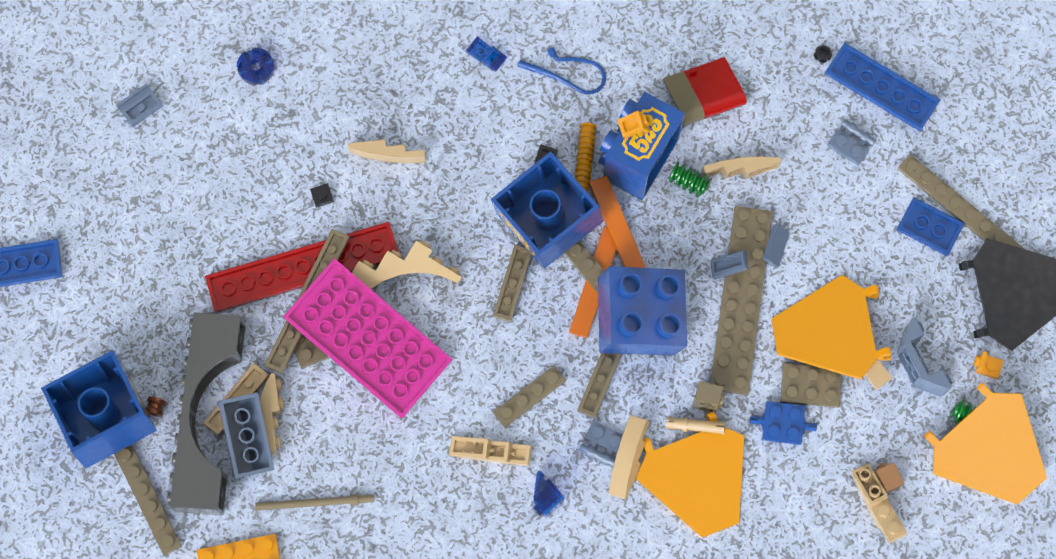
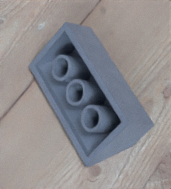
[217,392,274,479]

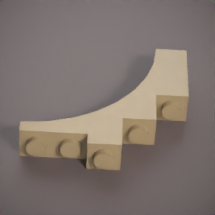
[352,240,462,289]

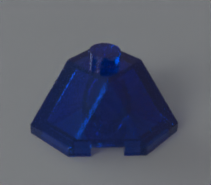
[533,470,565,518]

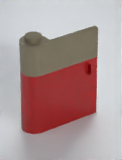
[663,57,747,126]

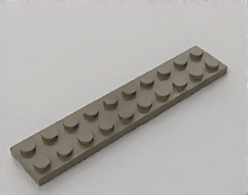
[710,206,773,396]

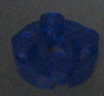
[237,48,275,85]

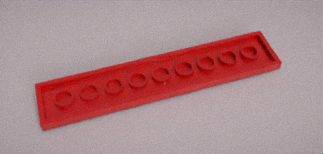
[205,222,399,313]

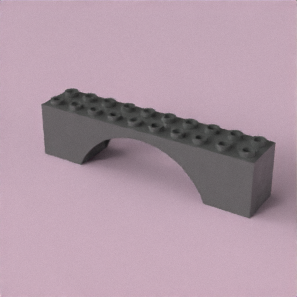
[167,312,246,516]

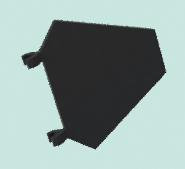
[958,238,1056,351]

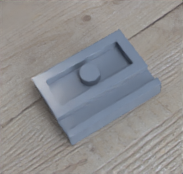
[116,83,163,127]

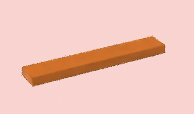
[588,175,646,268]
[569,227,616,338]

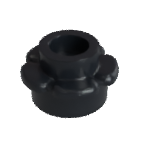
[814,45,832,63]

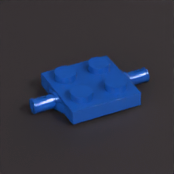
[750,401,817,445]

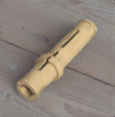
[666,416,726,435]

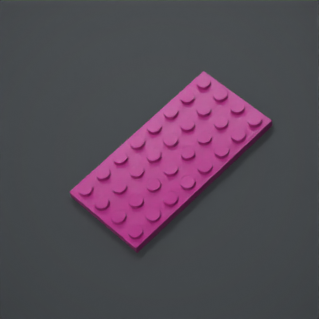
[283,258,453,419]

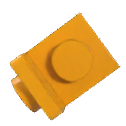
[617,111,651,139]
[973,351,1004,379]

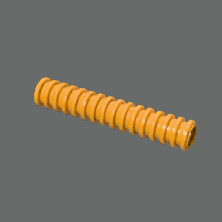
[574,122,597,194]

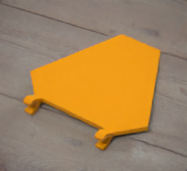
[771,275,891,380]
[924,382,1047,505]
[636,411,744,538]

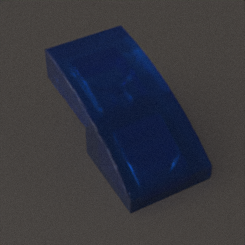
[465,36,507,72]

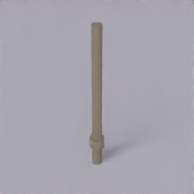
[255,493,375,511]

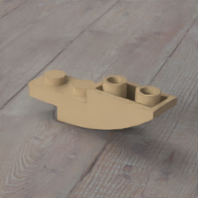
[260,373,284,455]
[851,463,907,544]

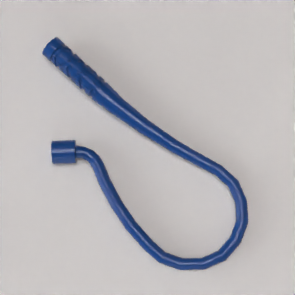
[517,47,606,95]

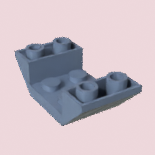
[897,318,952,397]

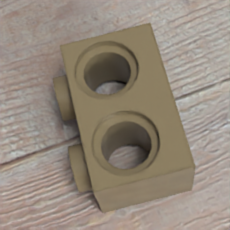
[692,381,725,412]

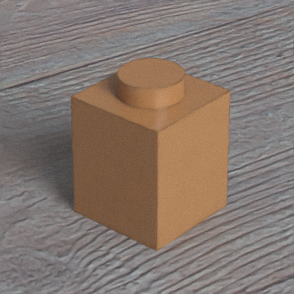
[874,462,905,493]

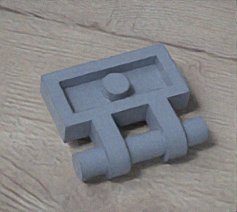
[827,120,876,166]
[579,420,623,467]

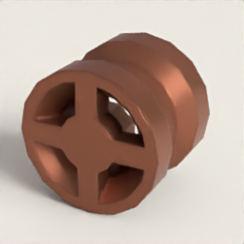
[146,396,167,417]

